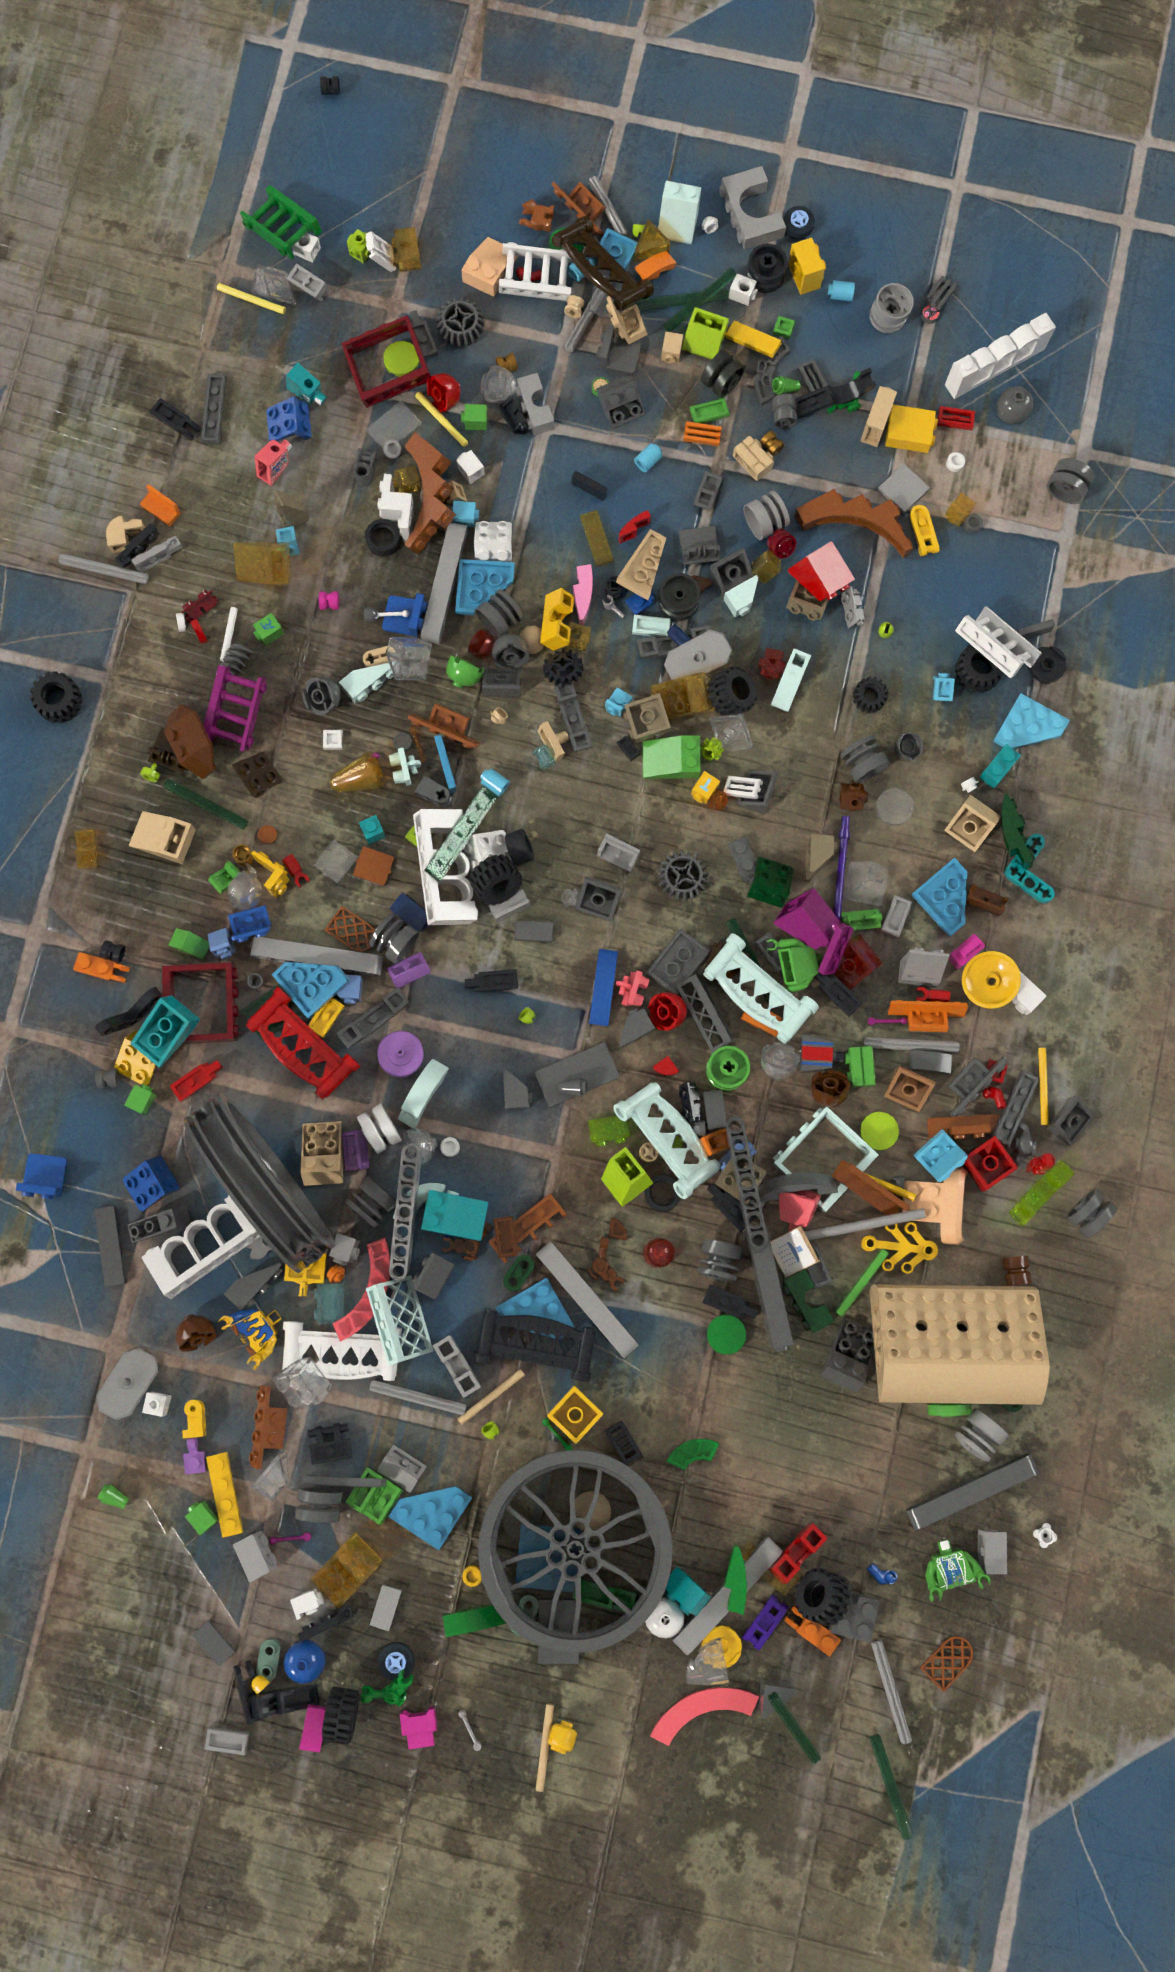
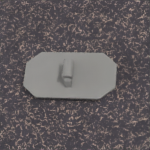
[664,630,732,685]
[96,1348,158,1420]

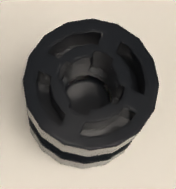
[320,76,340,95]
[605,576,623,600]
[100,940,126,963]

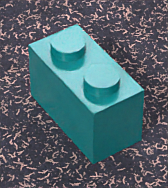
[979,744,1021,789]
[665,1567,712,1617]

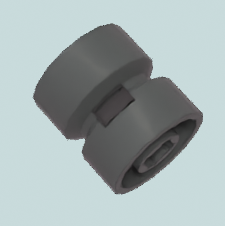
[772,394,798,429]

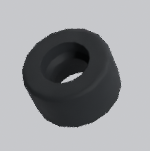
[505,829,534,866]

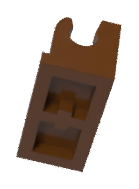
[966,884,1009,916]

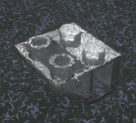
[386,637,432,680]
[272,1357,332,1409]

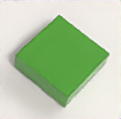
[773,316,796,340]

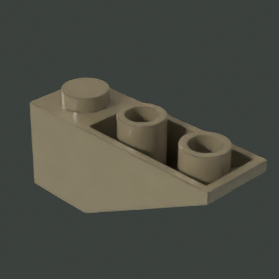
[273,490,309,528]

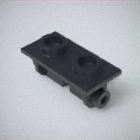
[497,396,528,435]
[678,1082,703,1123]

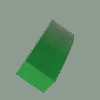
[724,1543,747,1615]
[572,1579,639,1612]
[443,1604,506,1637]

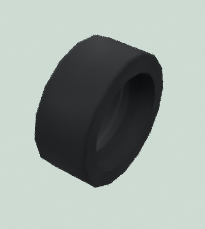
[365,519,401,557]
[644,1174,681,1212]

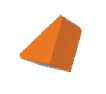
[700,1129,729,1157]

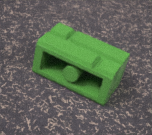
[844,1046,876,1088]

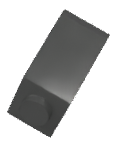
[619,1008,655,1049]
[503,1069,532,1110]

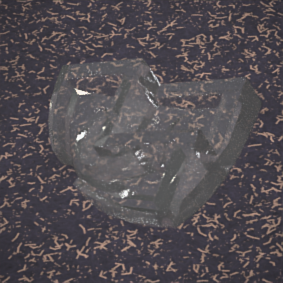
[686,1638,729,1685]

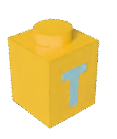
[691,771,720,804]

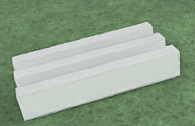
[723,776,763,799]

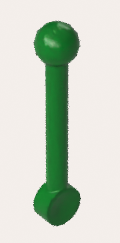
[542,1418,572,1451]

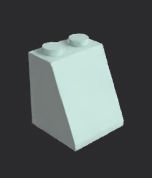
[657,181,701,244]

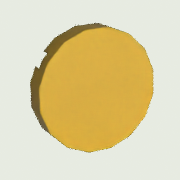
[701,1625,742,1668]

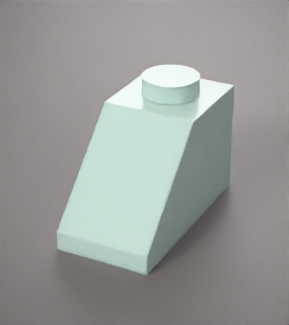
[724,575,758,618]

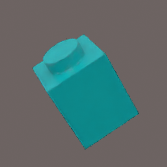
[359,815,386,845]

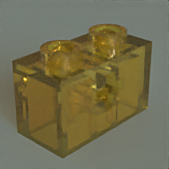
[391,227,421,272]

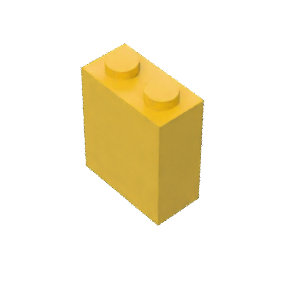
[885,405,938,453]

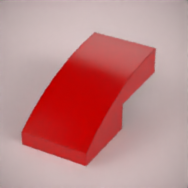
[618,510,651,544]

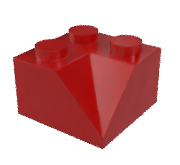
[963,1136,1018,1192]

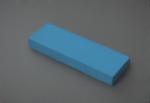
[434,735,457,794]

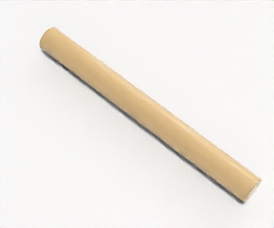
[457,1369,525,1425]
[536,1703,554,1792]

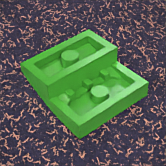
[345,1467,403,1525]

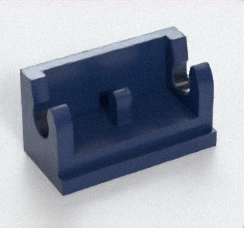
[389,892,428,932]

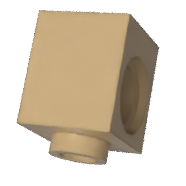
[661,332,683,363]

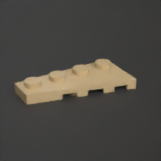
[616,529,666,600]

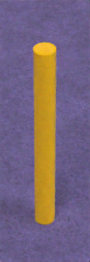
[1038,1048,1049,1125]

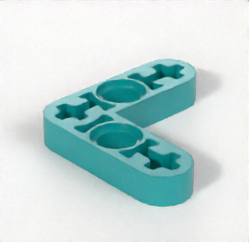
[1005,834,1055,904]

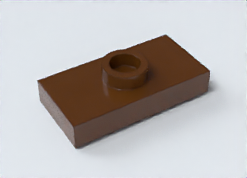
[493,1216,518,1258]

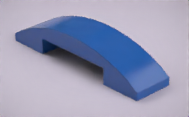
[589,949,618,1026]

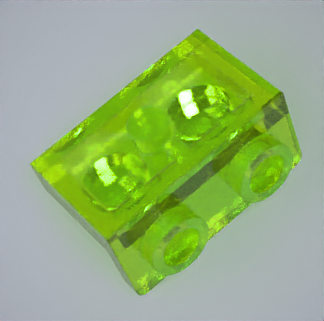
[588,1116,630,1147]

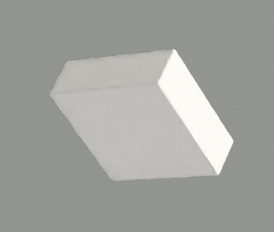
[323,730,343,750]

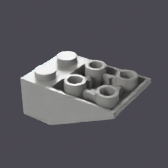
[898,947,949,987]

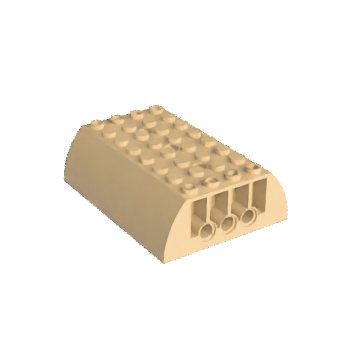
[869,1284,1050,1405]

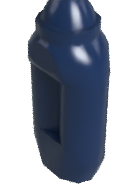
[667,625,691,646]

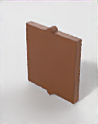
[353,846,395,886]

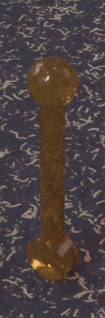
[409,726,427,763]

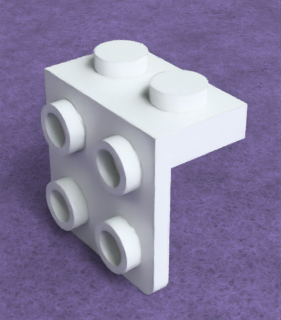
[474,521,512,562]
[464,830,511,872]

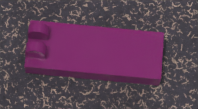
[818,923,854,975]

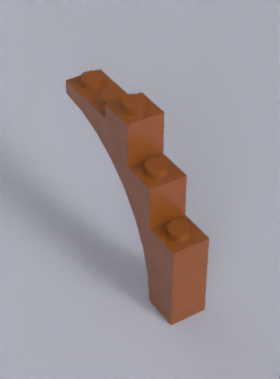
[404,432,456,554]
[794,489,913,558]

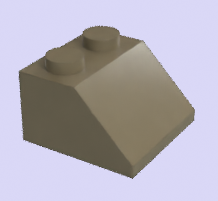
[805,834,837,881]

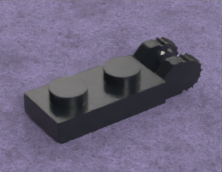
[149,398,201,441]
[233,1660,267,1725]

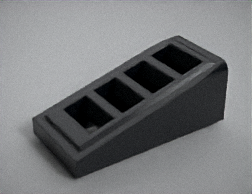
[605,1420,644,1466]

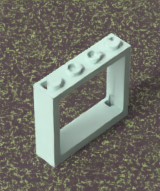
[772,1107,878,1213]

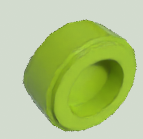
[140,763,160,782]

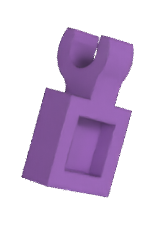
[183,1437,207,1475]

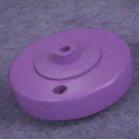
[377,1031,424,1078]

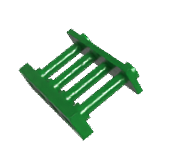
[240,185,322,260]

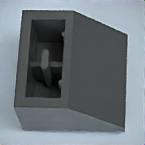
[596,375,645,428]
[412,1253,455,1300]

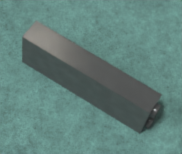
[744,1225,794,1352]

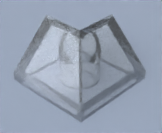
[251,264,296,305]
[709,714,754,752]
[844,861,888,906]
[251,1452,289,1501]

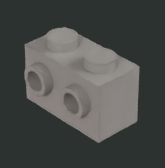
[329,1233,361,1265]
[233,1531,278,1583]

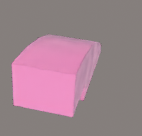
[573,564,593,626]

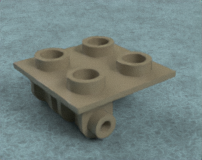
[715,1158,767,1205]

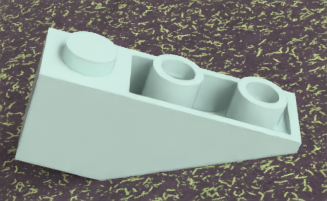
[771,649,811,712]
[339,662,398,704]

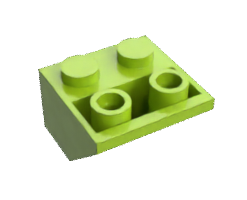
[682,307,729,360]
[601,1147,653,1207]

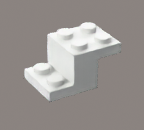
[378,474,415,543]

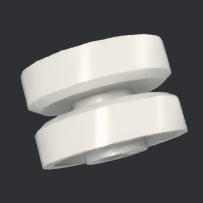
[357,1103,402,1154]

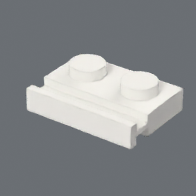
[365,231,396,272]

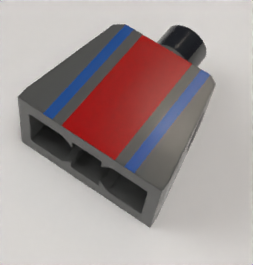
[799,1035,844,1074]

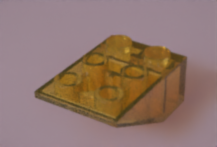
[233,542,292,585]
[651,672,715,720]
[310,1532,383,1609]

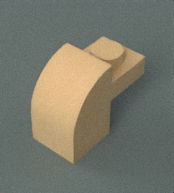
[106,516,146,553]

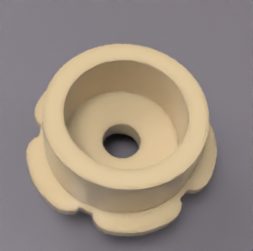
[490,707,508,725]

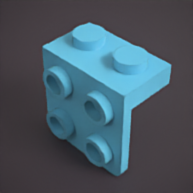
[914,1129,968,1182]

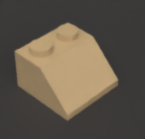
[944,795,1001,852]

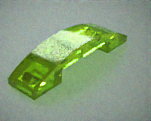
[1008,1159,1075,1227]

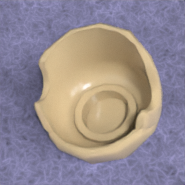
[519,626,545,654]

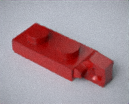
[170,1060,223,1102]
[1026,1153,1056,1175]

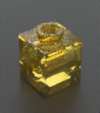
[392,465,421,493]
[945,492,976,526]
[566,622,591,651]

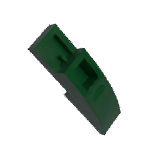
[1001,793,1035,870]

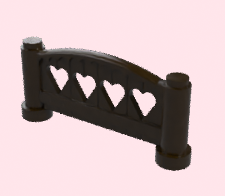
[552,216,654,310]

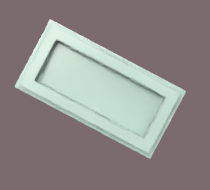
[632,615,671,637]

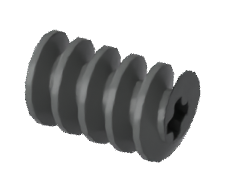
[216,644,254,686]

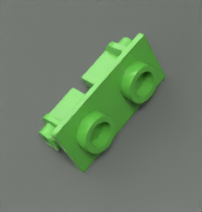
[841,909,882,931]

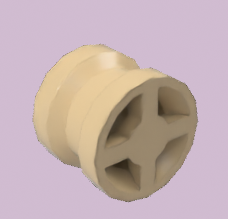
[564,295,585,318]
[639,1142,659,1163]

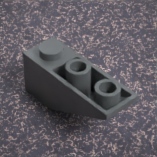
[127,1206,191,1244]
[224,1263,285,1310]

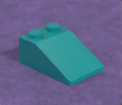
[130,995,200,1068]
[421,1190,489,1241]

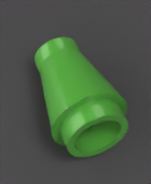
[772,376,800,395]
[97,1484,129,1509]

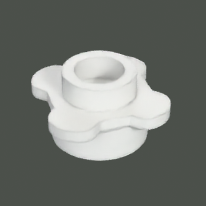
[1033,1523,1057,1548]

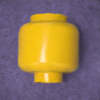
[548,1720,577,1755]

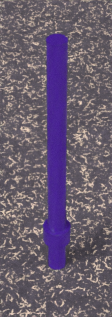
[834,816,850,921]

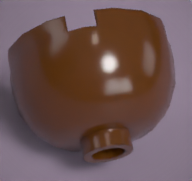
[811,1070,850,1107]
[175,1314,217,1352]

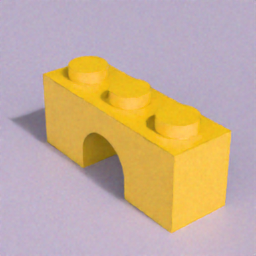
[540,588,574,651]

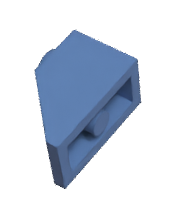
[337,975,363,1004]

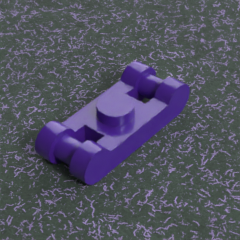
[742,1594,789,1651]

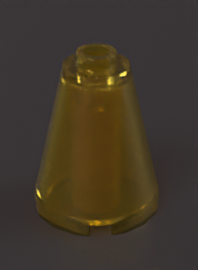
[330,751,385,793]

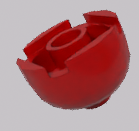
[426,373,461,412]
[648,992,687,1031]

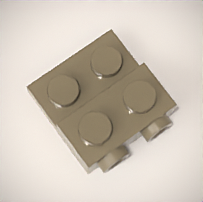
[786,580,828,621]
[623,693,671,743]

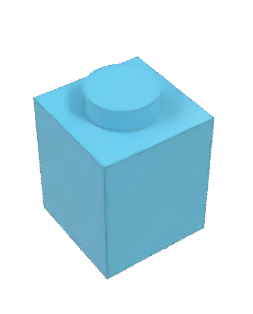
[452,501,479,527]

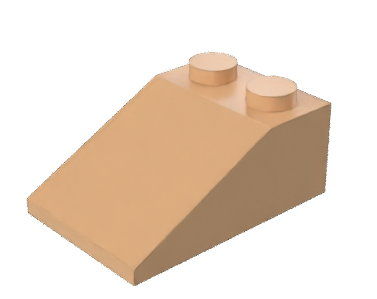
[462,237,518,297]

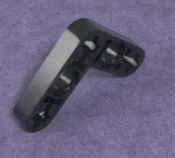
[95,987,162,1036]

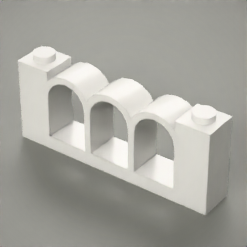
[945,313,1056,399]
[413,809,478,925]
[141,1195,261,1299]

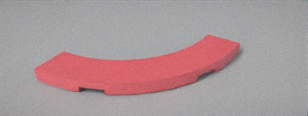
[333,1237,390,1341]
[650,1687,759,1746]

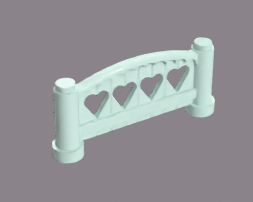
[703,933,819,1043]
[614,1082,721,1199]

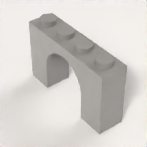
[719,166,786,250]

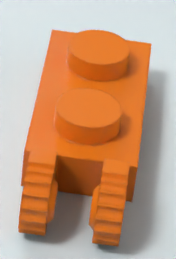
[73,952,130,983]
[784,1606,841,1657]

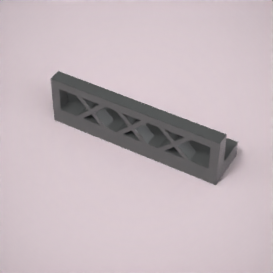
[676,974,736,1053]

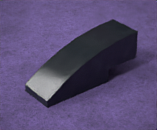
[251,1683,319,1719]

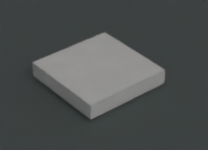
[878,464,930,514]

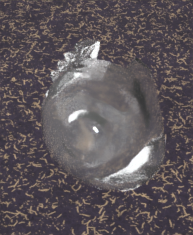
[227,863,263,910]

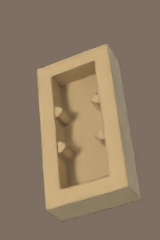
[537,721,569,763]

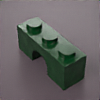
[782,1269,834,1333]

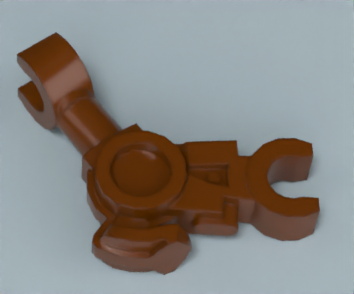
[442,1222,493,1261]
[587,1237,625,1291]

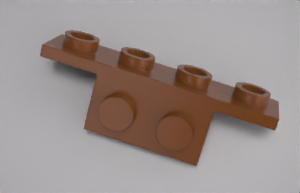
[551,181,606,236]
[407,703,481,749]
[927,1114,1001,1139]
[249,1385,287,1469]

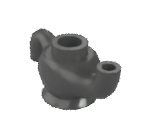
[1014,1122,1037,1169]

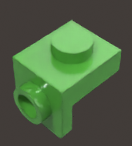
[208,861,241,894]

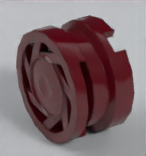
[767,529,797,559]

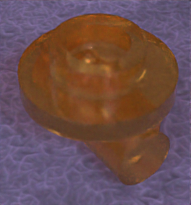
[708,790,728,810]

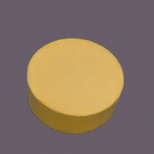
[462,1565,482,1587]

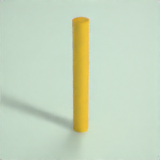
[865,1173,917,1201]

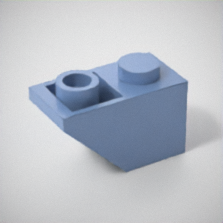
[208,928,236,960]

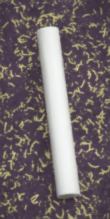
[220,607,238,662]

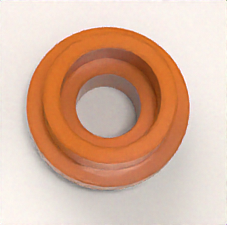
[327,1265,345,1284]

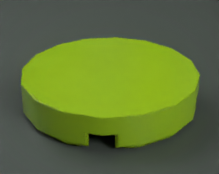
[383,341,420,377]
[860,1112,899,1151]

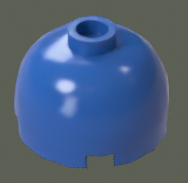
[284,1639,326,1684]

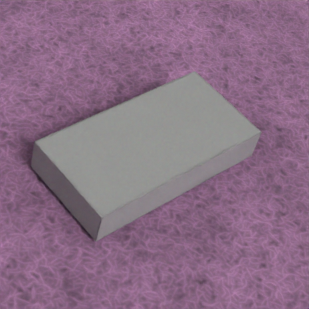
[881,895,912,937]
[370,1584,402,1631]
[204,1727,250,1755]

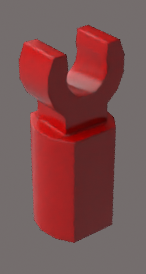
[282,854,310,888]
[916,987,950,1002]

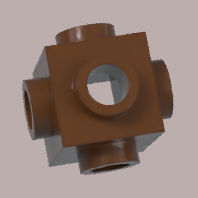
[839,782,868,811]

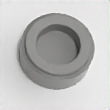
[383,440,402,459]

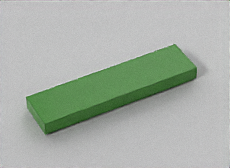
[834,1249,888,1316]

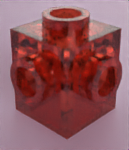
[758,648,786,679]

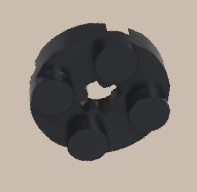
[1028,646,1067,685]

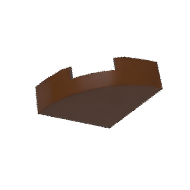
[691,575,713,593]
[608,1218,628,1240]

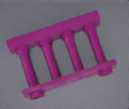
[204,665,267,751]

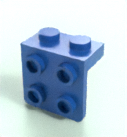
[266,396,311,441]
[382,593,427,637]
[228,905,272,943]
[16,1153,67,1200]
[123,1155,180,1211]

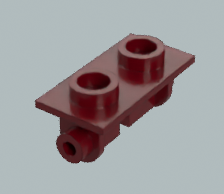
[181,590,219,622]

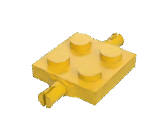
[284,1247,328,1296]

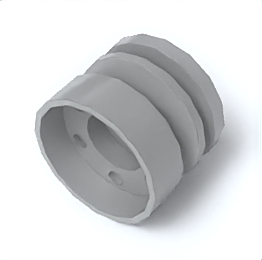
[869,283,914,334]
[743,491,790,540]
[954,1408,1009,1463]

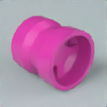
[319,591,339,610]

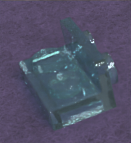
[314,1284,344,1324]

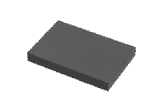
[646,928,711,995]
[538,1599,579,1664]

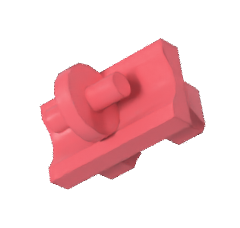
[616,970,649,1006]

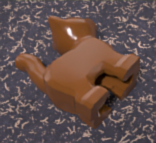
[519,199,554,232]

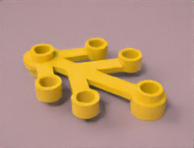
[861,1222,938,1274]

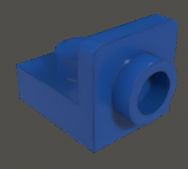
[625,589,655,615]

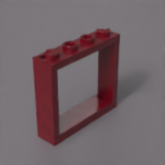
[341,315,431,408]
[162,962,239,1044]

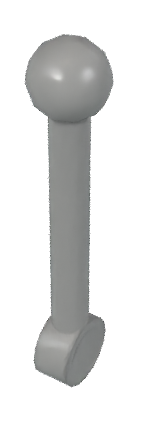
[458,1710,482,1751]

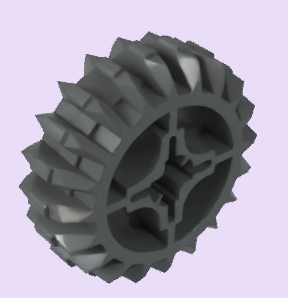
[436,297,485,347]
[657,850,709,902]

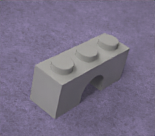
[515,373,554,435]
[433,1335,482,1398]

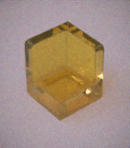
[752,550,781,583]

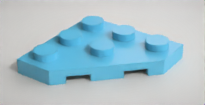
[993,693,1070,749]

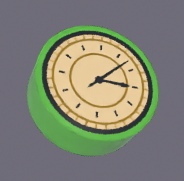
[592,377,609,397]

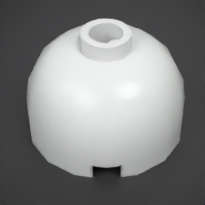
[645,1595,685,1638]

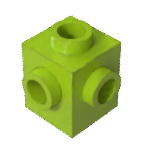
[347,229,371,264]

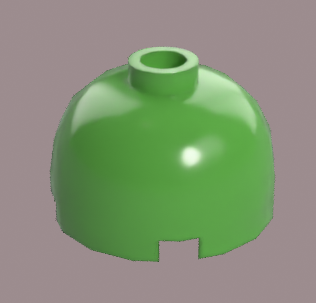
[446,655,485,689]

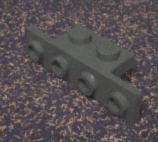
[948,1057,1007,1116]

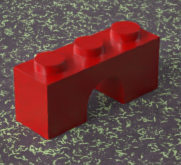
[768,1523,828,1584]

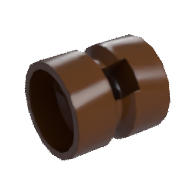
[1002,1256,1032,1286]

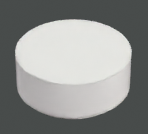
[946,452,965,472]
[176,613,186,632]
[440,1137,460,1157]

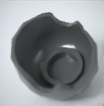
[895,732,923,761]

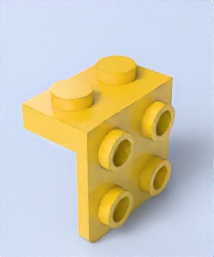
[251,850,290,898]
[114,1030,156,1086]

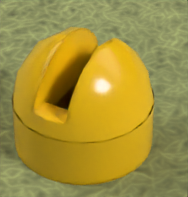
[252,1675,270,1695]

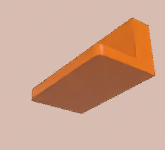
[140,484,181,527]

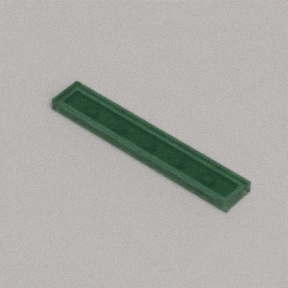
[424,785,498,882]

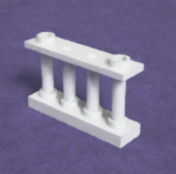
[499,242,573,301]
[955,606,1041,678]

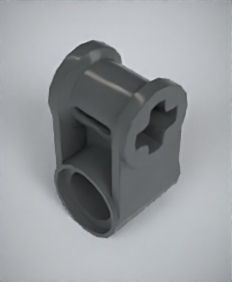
[354,448,378,486]
[414,776,452,808]

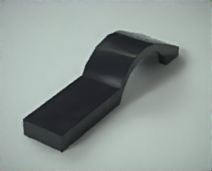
[795,368,876,419]

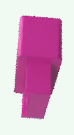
[948,934,985,969]
[399,1706,438,1749]

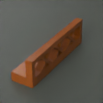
[832,1160,910,1215]

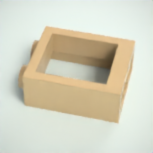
[860,386,897,447]

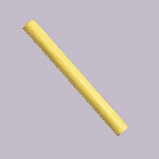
[217,283,286,315]
[415,391,468,447]

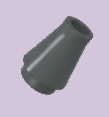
[559,1078,588,1097]

